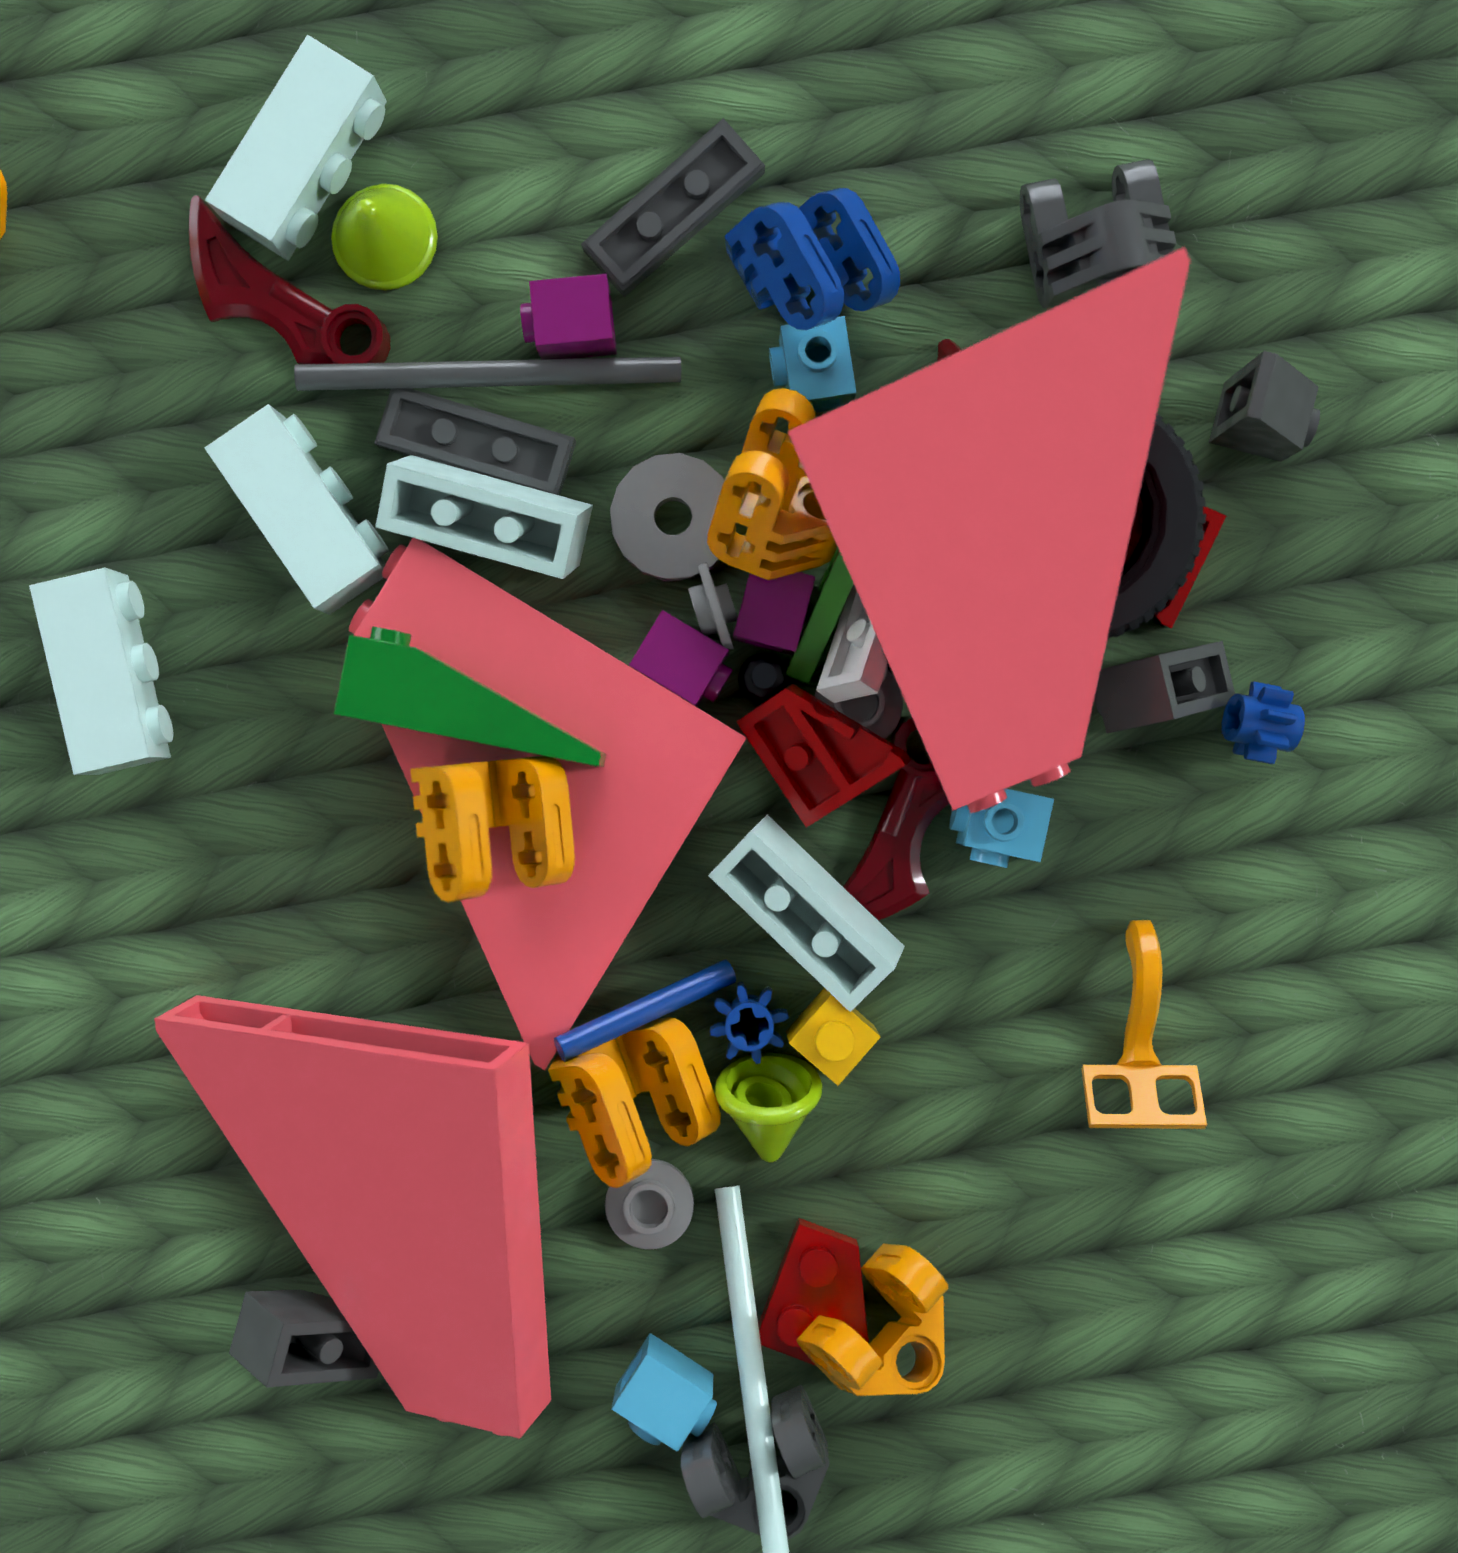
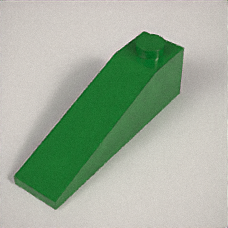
[334,627,606,767]

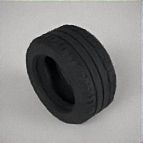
[1107,414,1206,640]

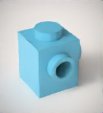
[769,316,856,413]
[949,789,1054,868]
[612,1333,717,1452]

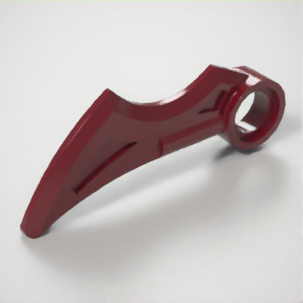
[189,195,390,364]
[842,715,950,921]

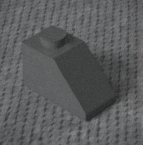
[1209,351,1320,462]
[1094,641,1235,734]
[229,1289,379,1388]

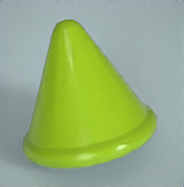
[331,184,438,291]
[714,1053,823,1163]

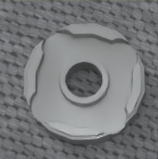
[610,453,725,582]

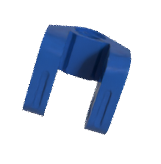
[725,188,900,330]

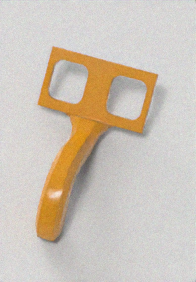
[1081,920,1207,1129]

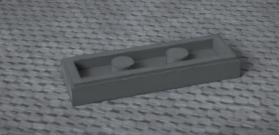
[581,118,765,297]
[374,388,576,496]

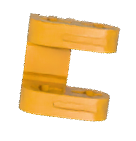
[707,388,837,580]
[410,756,575,902]
[548,1017,721,1188]
[796,1244,949,1396]

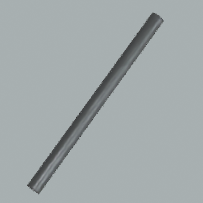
[294,357,681,391]

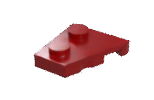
[736,684,911,828]

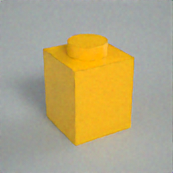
[786,988,881,1086]

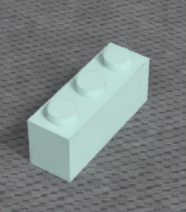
[205,34,387,261]
[204,404,389,615]
[375,455,593,579]
[29,568,173,775]
[708,815,905,1012]

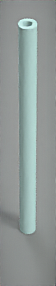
[715,1185,789,1553]

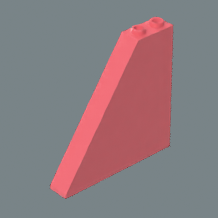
[788,247,1190,813]
[349,538,747,1070]
[154,995,551,1439]

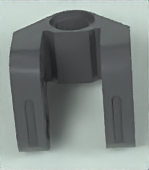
[1019,159,1177,309]
[681,1385,830,1539]

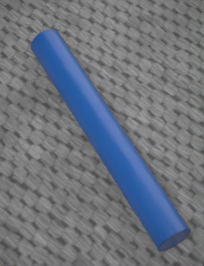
[554,959,736,1062]

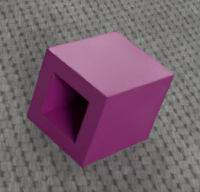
[520,274,617,359]
[733,571,816,656]
[629,610,733,707]

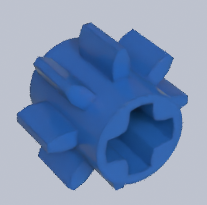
[1222,681,1305,764]
[710,982,789,1064]

